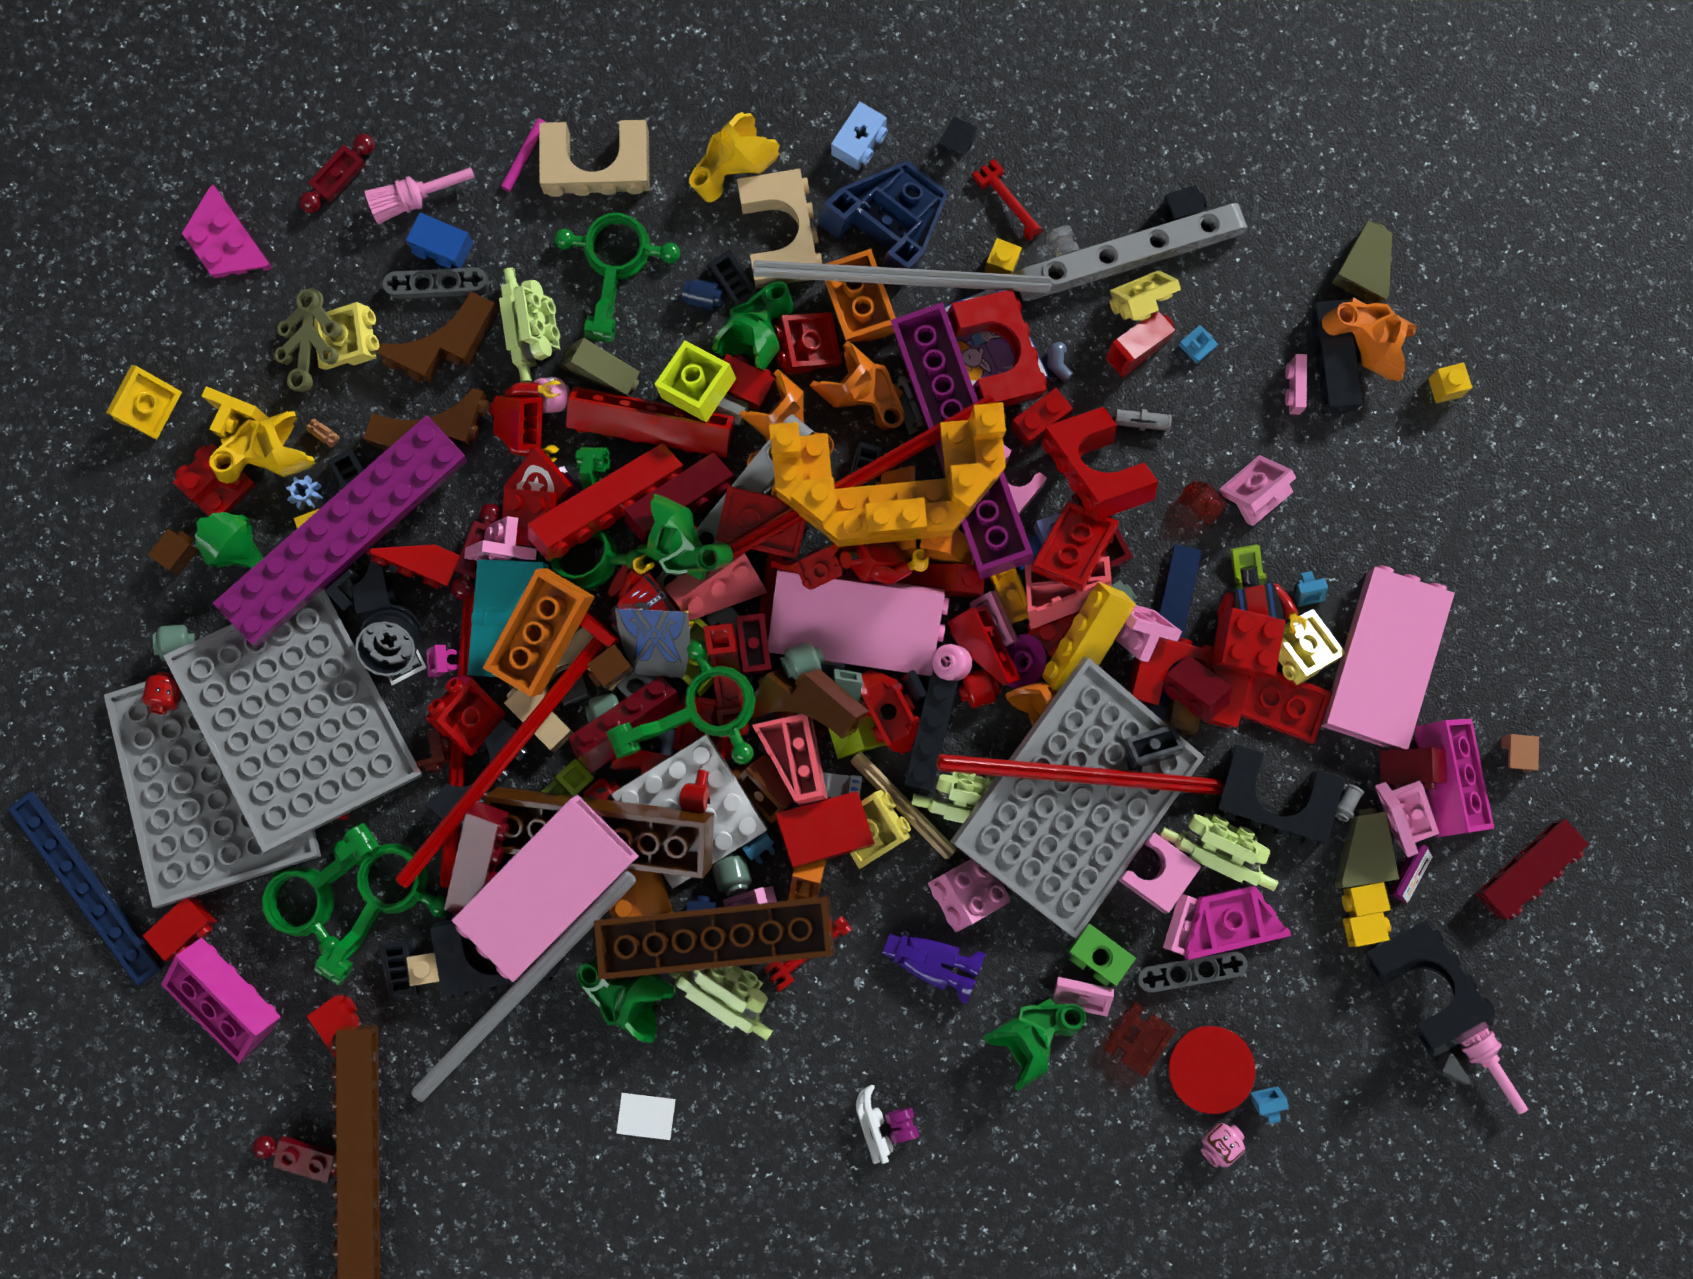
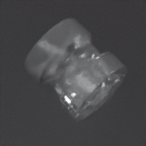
[1046,225,1080,258]

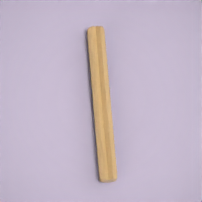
[851,752,956,859]

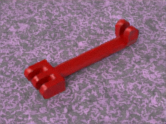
[972,159,1043,242]
[762,916,852,992]

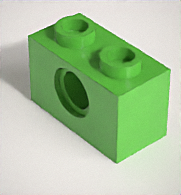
[1067,924,1136,987]

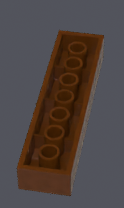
[484,787,714,878]
[594,896,835,980]

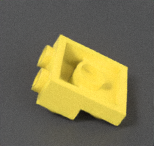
[1109,270,1181,321]
[314,302,379,370]
[1278,609,1346,685]
[850,789,911,869]

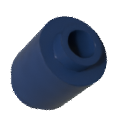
[681,279,723,311]

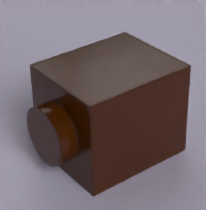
[148,529,199,576]
[587,644,634,690]

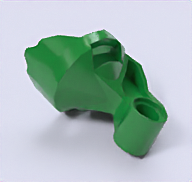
[712,281,794,370]
[636,494,733,580]
[195,512,263,569]
[577,956,675,1043]
[982,998,1086,1091]

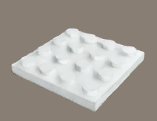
[611,734,768,889]

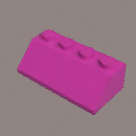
[1415,719,1494,837]
[161,938,280,1064]

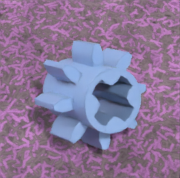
[286,475,323,511]

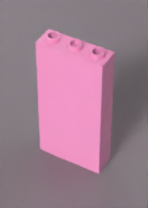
[1321,565,1455,750]
[768,569,949,676]
[452,795,639,982]

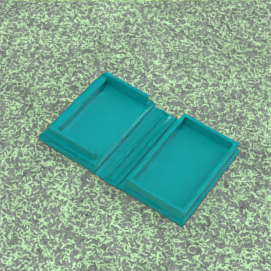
[467,559,548,677]

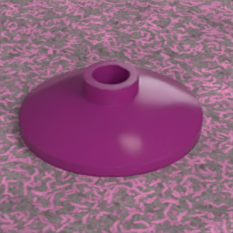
[1006,634,1047,689]

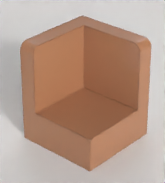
[1501,734,1539,772]

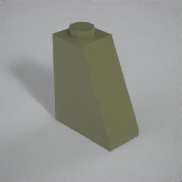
[1332,220,1392,304]
[559,338,640,396]
[1335,808,1399,888]

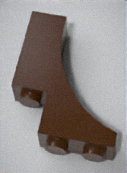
[377,291,499,383]
[363,388,489,450]
[748,668,869,739]

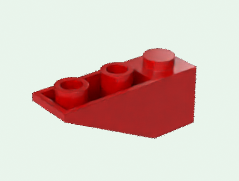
[366,545,460,589]

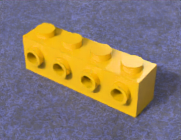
[1042,581,1136,691]

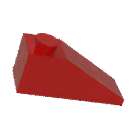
[900,564,985,599]
[947,605,1021,686]
[307,995,360,1059]

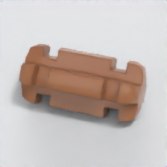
[306,419,340,448]

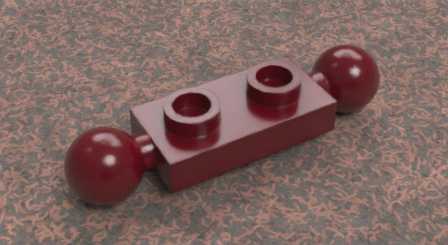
[299,134,375,213]
[451,503,502,600]
[252,1135,337,1183]

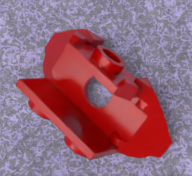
[770,542,849,590]
[860,669,920,755]

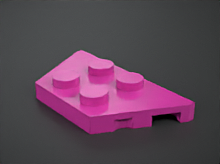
[182,185,272,278]
[1184,885,1291,960]

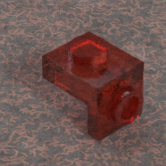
[1178,481,1228,525]
[416,729,451,772]

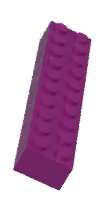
[891,302,1033,580]
[213,415,468,647]

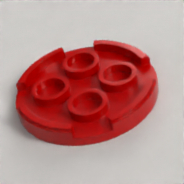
[1168,1026,1255,1114]

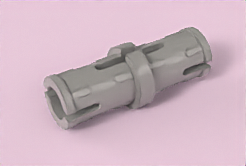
[1115,409,1172,432]

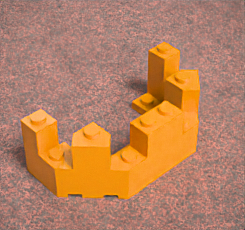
[769,402,1006,547]

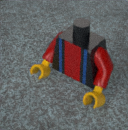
[1217,566,1307,635]

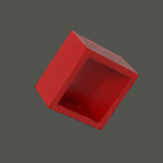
[1210,607,1286,678]

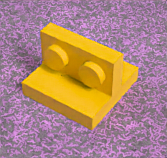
[106,365,182,439]
[202,386,269,439]

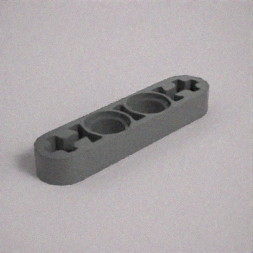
[382,267,489,299]
[1137,951,1247,992]

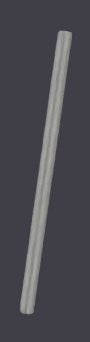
[753,260,1051,293]
[411,870,636,1102]

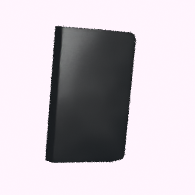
[1123,724,1185,771]

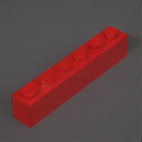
[566,387,734,458]
[528,443,683,562]

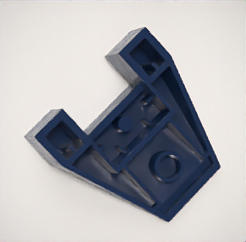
[817,161,949,288]

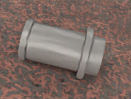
[1335,784,1364,822]

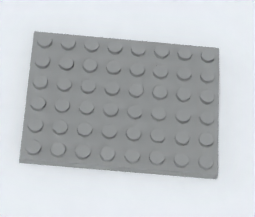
[163,589,422,855]
[950,656,1205,939]
[104,673,321,908]

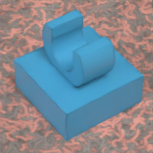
[1179,325,1218,364]
[1294,571,1328,607]
[741,832,775,864]
[1250,1086,1288,1124]

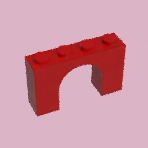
[947,289,1047,408]
[1042,407,1158,521]
[1127,637,1250,729]

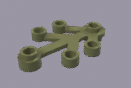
[274,288,342,392]

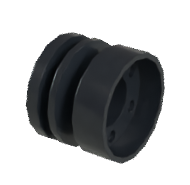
[355,604,422,676]

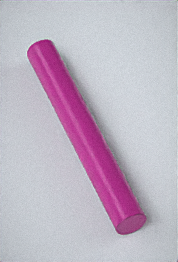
[501,118,546,192]

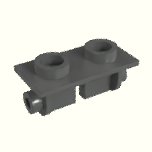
[894,375,927,435]

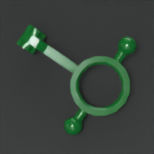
[554,213,680,343]
[528,447,647,591]
[606,638,756,765]
[262,823,381,955]
[314,840,450,985]

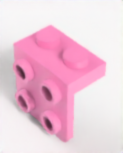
[928,859,1010,933]

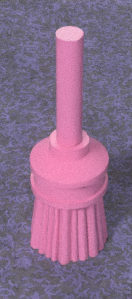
[365,167,475,224]
[1461,1029,1528,1115]

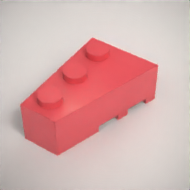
[663,543,768,621]
[1025,556,1112,629]
[752,714,828,806]

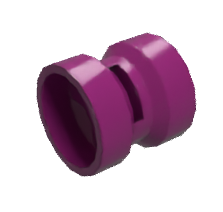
[885,1107,919,1144]

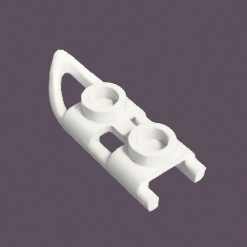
[856,1085,893,1164]

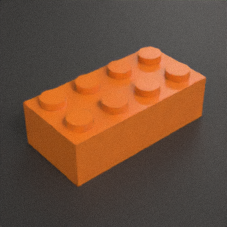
[483,568,595,697]

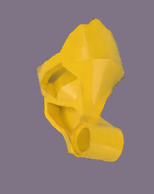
[689,112,780,202]
[209,411,316,483]

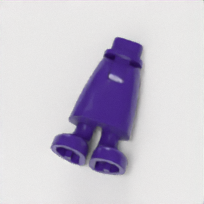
[882,933,986,1004]

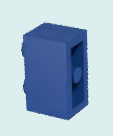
[406,213,474,269]

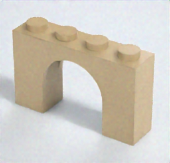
[539,120,650,197]
[737,169,822,289]
[504,627,632,753]

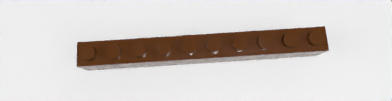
[332,1025,380,1279]

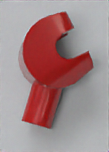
[679,769,711,813]

